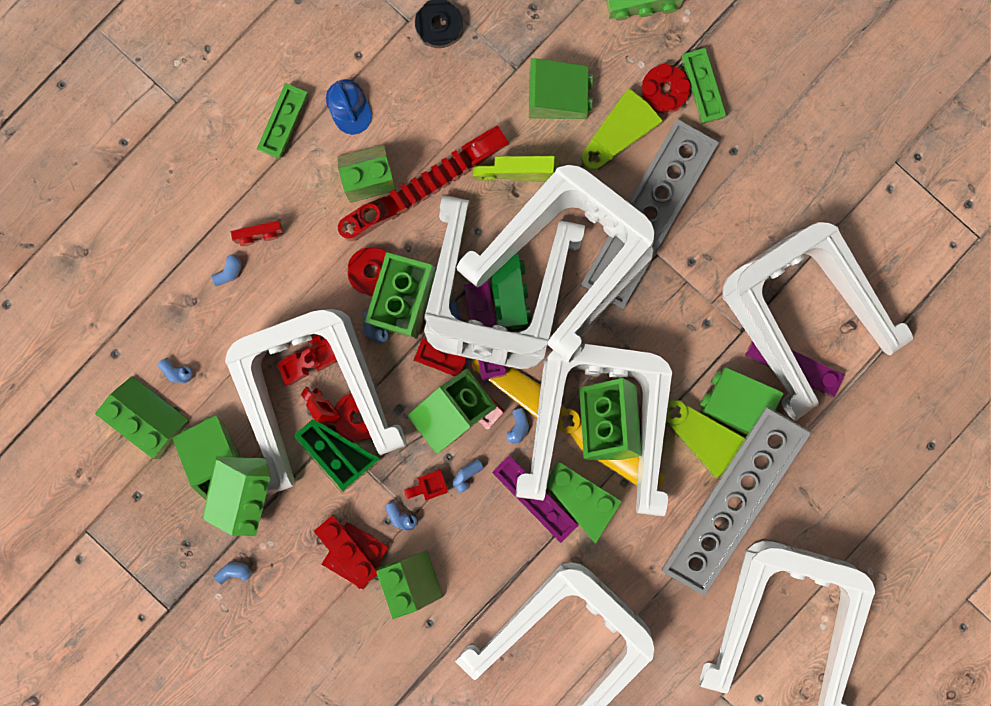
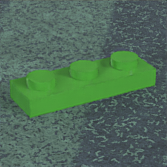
[681,48,726,124]
[257,83,309,159]

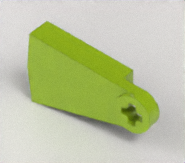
[581,88,663,171]
[472,156,560,182]
[666,400,745,478]

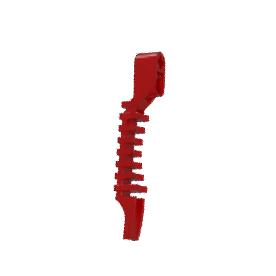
[338,125,509,241]

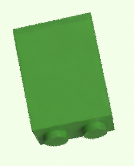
[529,58,593,120]
[338,144,397,203]
[700,367,784,436]
[407,369,497,454]
[172,415,241,500]
[376,550,443,619]

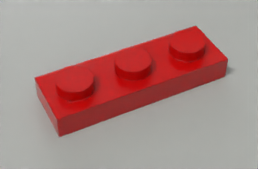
[313,515,377,589]

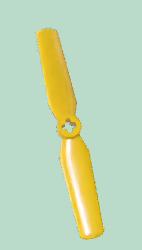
[472,359,665,490]

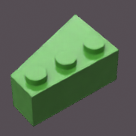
[606,0,683,21]

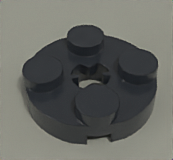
[415,0,463,48]

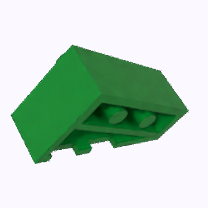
[491,254,531,331]
[294,419,380,494]

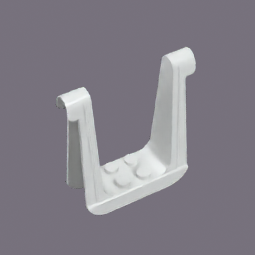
[456,165,654,363]
[424,195,585,369]
[723,222,913,421]
[225,309,406,495]
[516,343,672,517]
[699,541,876,706]
[455,562,654,706]

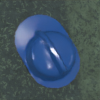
[326,79,372,135]

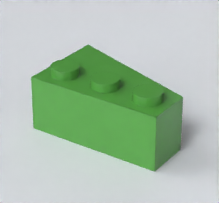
[547,462,622,544]

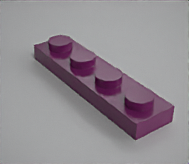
[463,281,506,380]
[745,341,845,397]
[492,455,578,543]

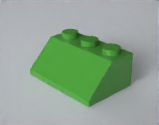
[365,252,436,339]
[95,376,190,459]
[579,378,642,460]
[202,457,271,536]

